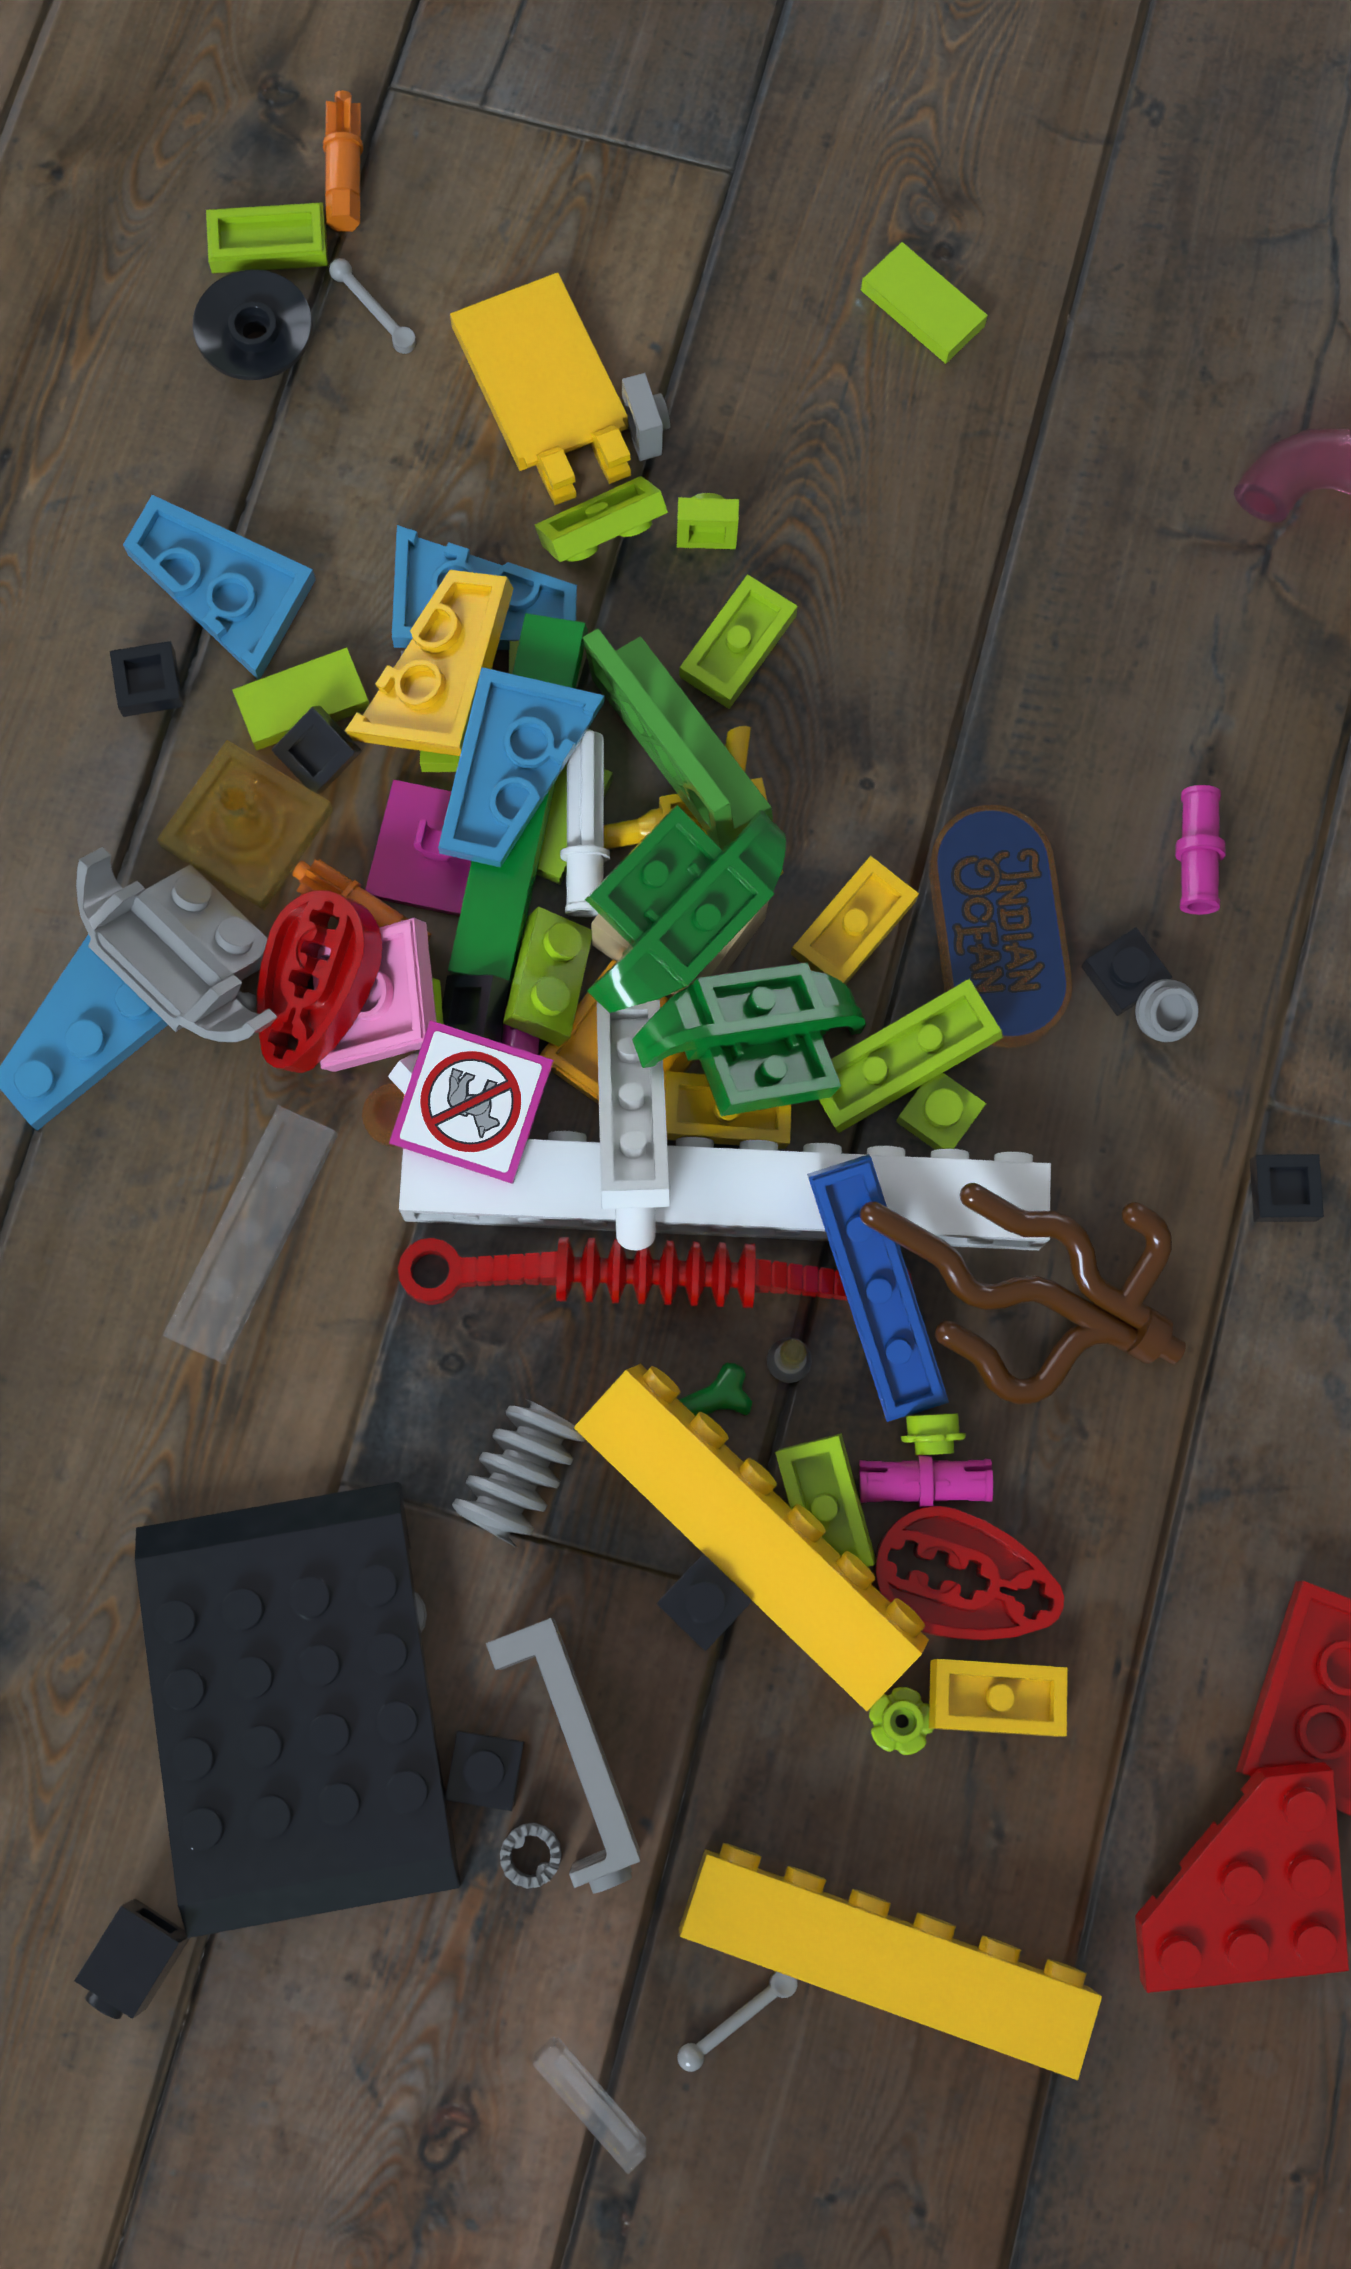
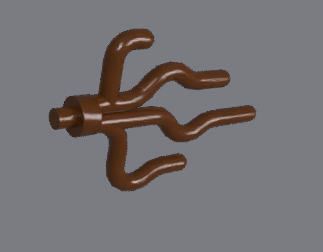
[860,1183,1186,1405]

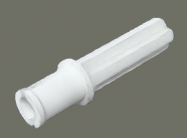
[560,729,610,917]

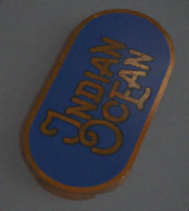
[929,805,1072,1048]

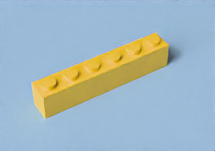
[574,1364,929,1711]
[679,1843,1102,2080]

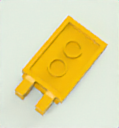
[450,272,631,505]

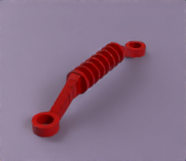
[398,1237,913,1308]

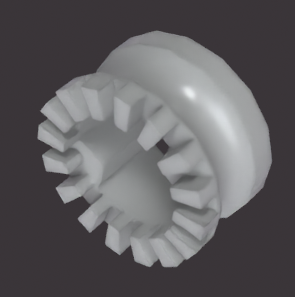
[500,1823,562,1889]

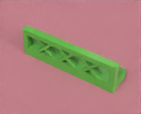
[582,629,773,849]

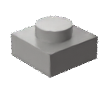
[622,373,670,461]

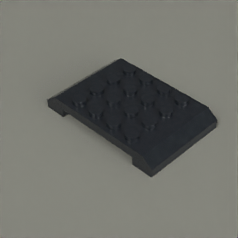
[135,1482,461,1938]

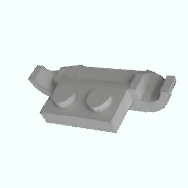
[76,847,277,1042]

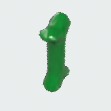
[679,1362,753,1416]

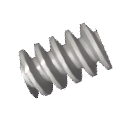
[452,1399,585,1548]

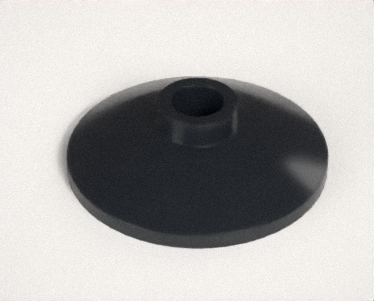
[193,270,312,380]

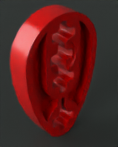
[257,890,382,1073]
[873,1506,1064,1640]

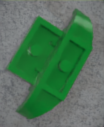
[585,805,786,1013]
[632,962,866,1116]

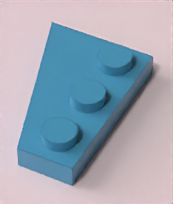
[123,495,316,680]
[392,525,577,650]
[438,667,605,868]
[0,934,168,1131]

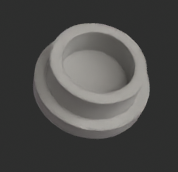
[1135,979,1198,1042]

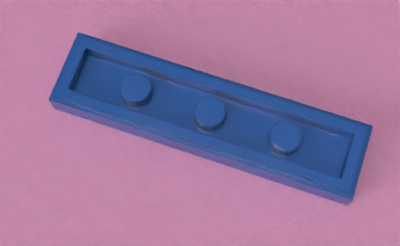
[807,1154,949,1422]

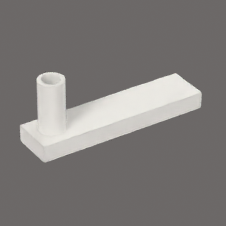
[597,1000,670,1250]

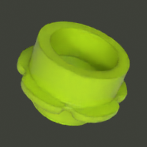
[901,1413,966,1455]
[869,1687,934,1755]

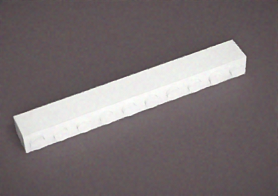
[399,1131,1051,1251]

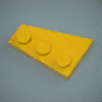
[345,570,514,756]

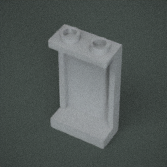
[486,1618,640,1894]

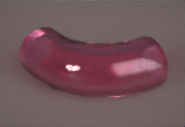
[1234,428,1351,522]

